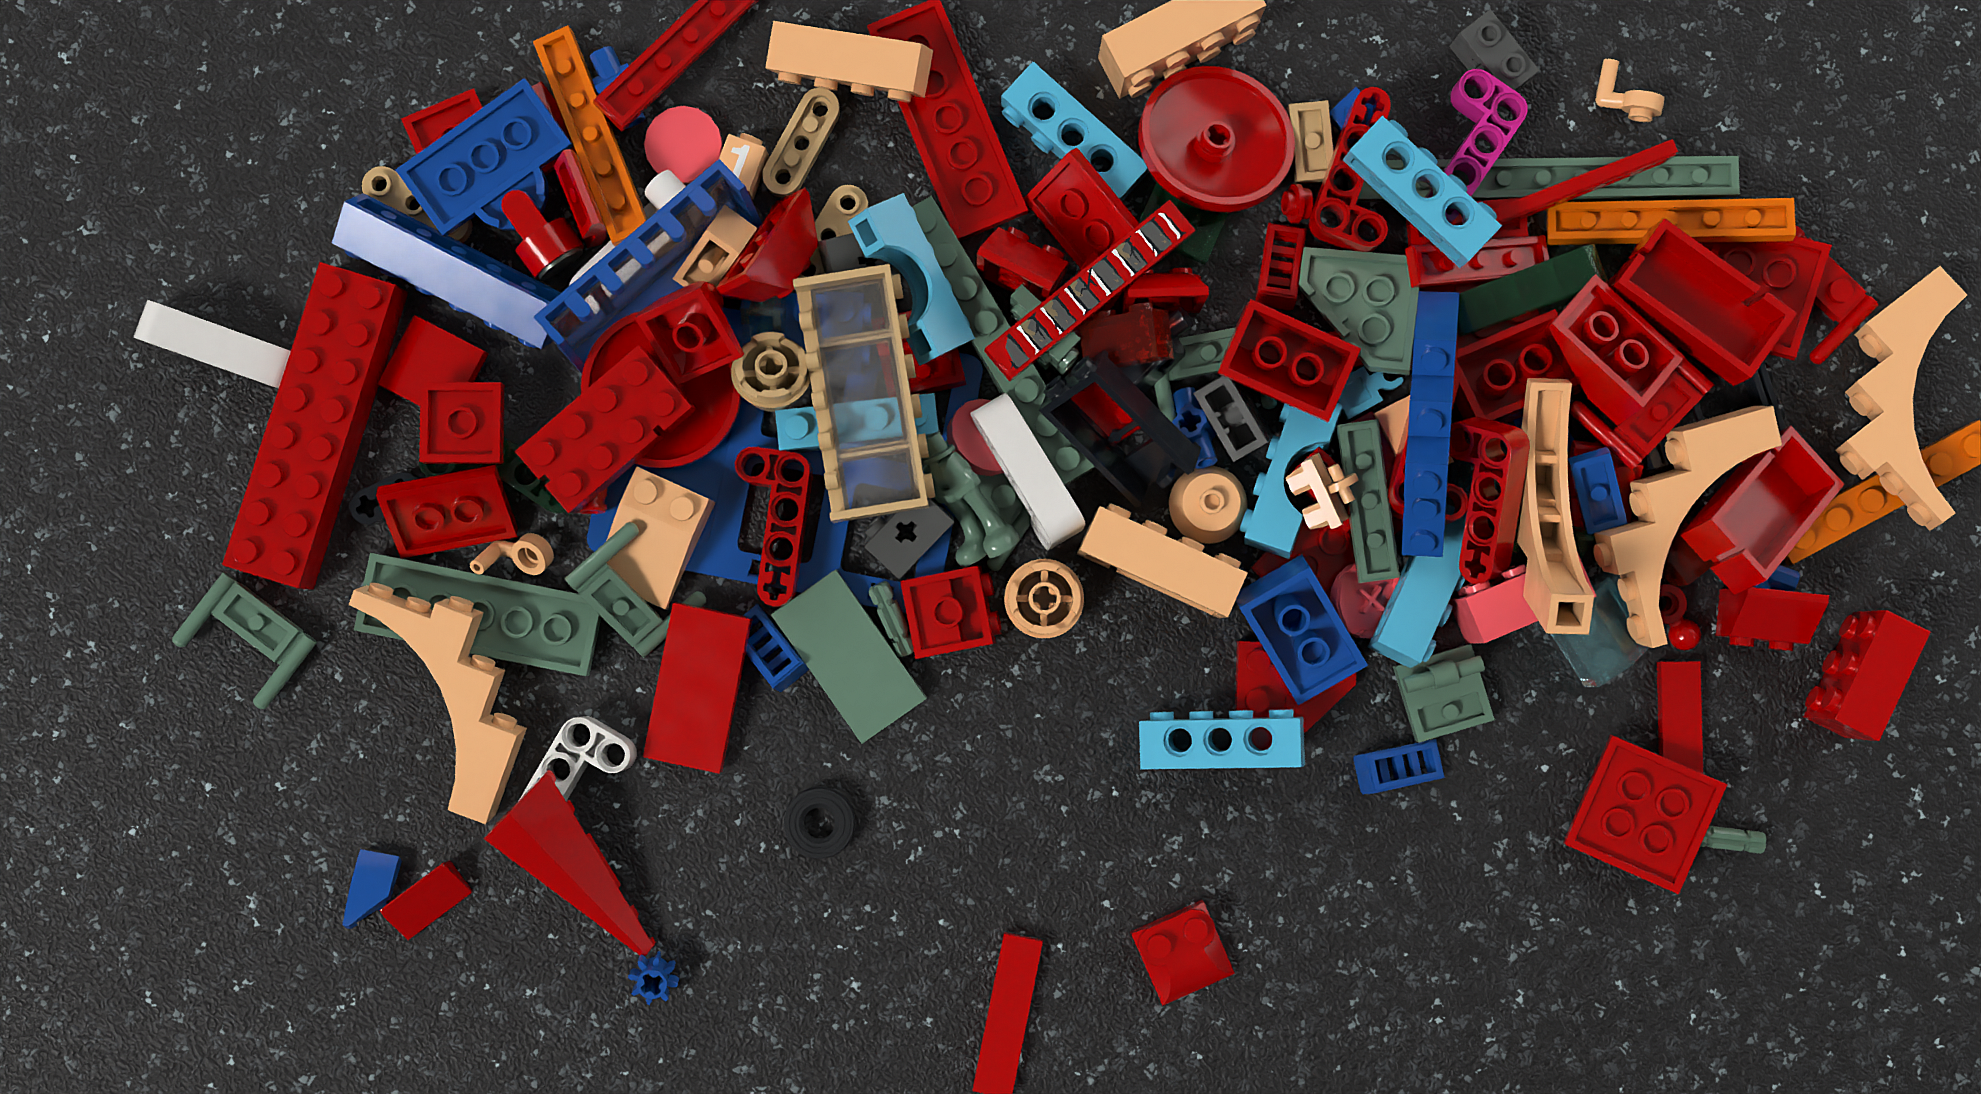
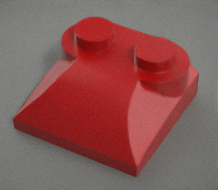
[1122,268,1209,315]
[635,281,744,385]
[1130,900,1235,1006]

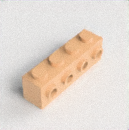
[765,21,933,102]

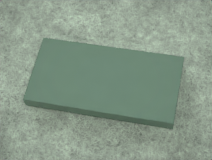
[771,569,927,744]

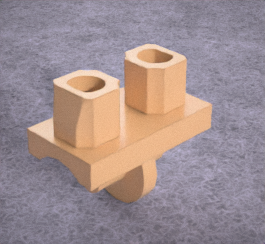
[1286,453,1359,530]

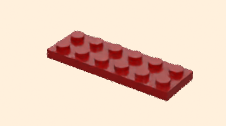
[867,0,1028,241]

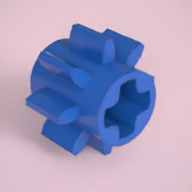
[628,951,679,1005]

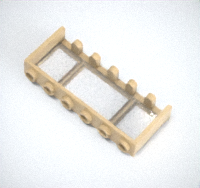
[793,264,935,523]

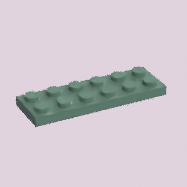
[354,553,601,676]

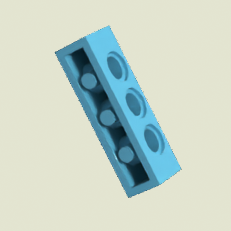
[1001,62,1148,202]
[1343,115,1502,268]
[1139,709,1305,769]

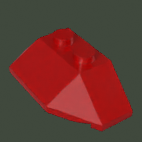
[716,187,818,302]

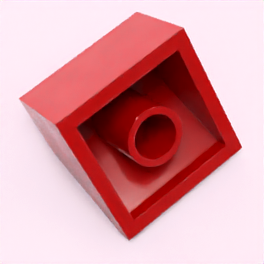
[1716,587,1829,651]

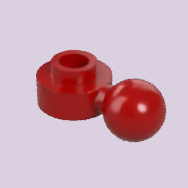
[1659,583,1701,650]

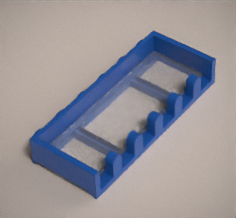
[534,159,762,374]

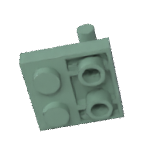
[1393,644,1494,743]

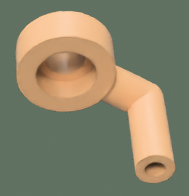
[1595,59,1665,122]
[470,533,554,575]

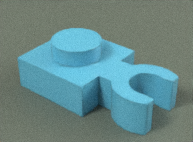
[1337,366,1404,421]

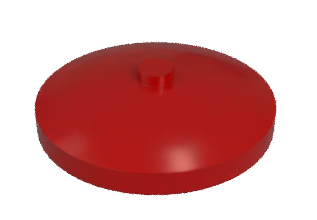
[1138,66,1295,212]
[581,311,742,468]

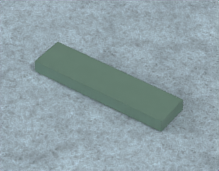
[1336,419,1400,583]

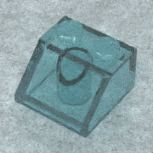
[1551,578,1650,687]

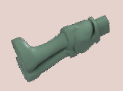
[921,431,1020,568]

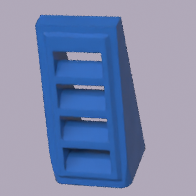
[743,604,809,692]
[1353,739,1445,794]

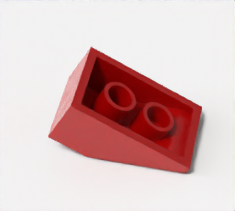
[977,227,1069,302]
[1548,274,1685,426]

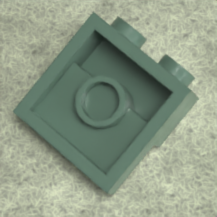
[1010,284,1081,376]

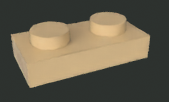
[1287,100,1336,184]

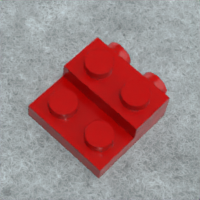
[900,565,1002,659]

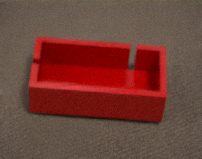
[1608,218,1798,386]
[515,345,697,513]
[1680,425,1844,595]

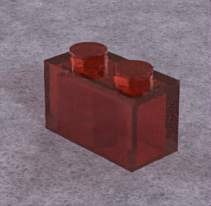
[1079,302,1174,368]

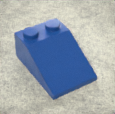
[1236,554,1368,705]

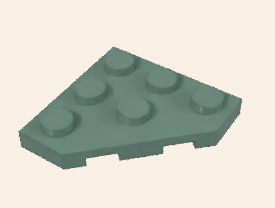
[1299,247,1420,375]

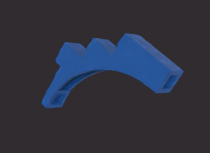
[1402,291,1459,557]

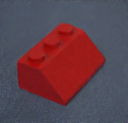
[1217,299,1361,423]

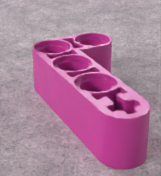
[1425,69,1528,223]

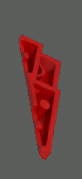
[484,770,656,956]

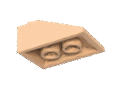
[607,466,716,610]

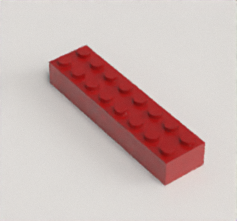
[222,262,408,590]

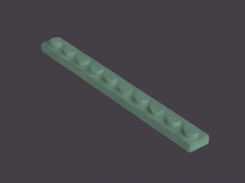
[1345,156,1740,203]

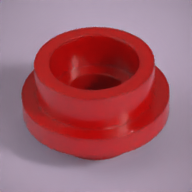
[1281,183,1313,223]

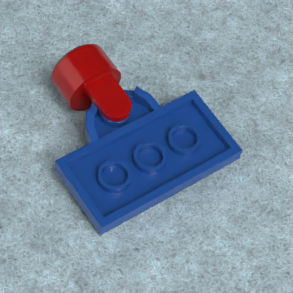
[396,78,584,280]

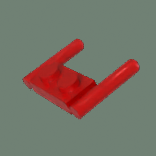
[1795,225,1878,364]
[1569,358,1714,470]

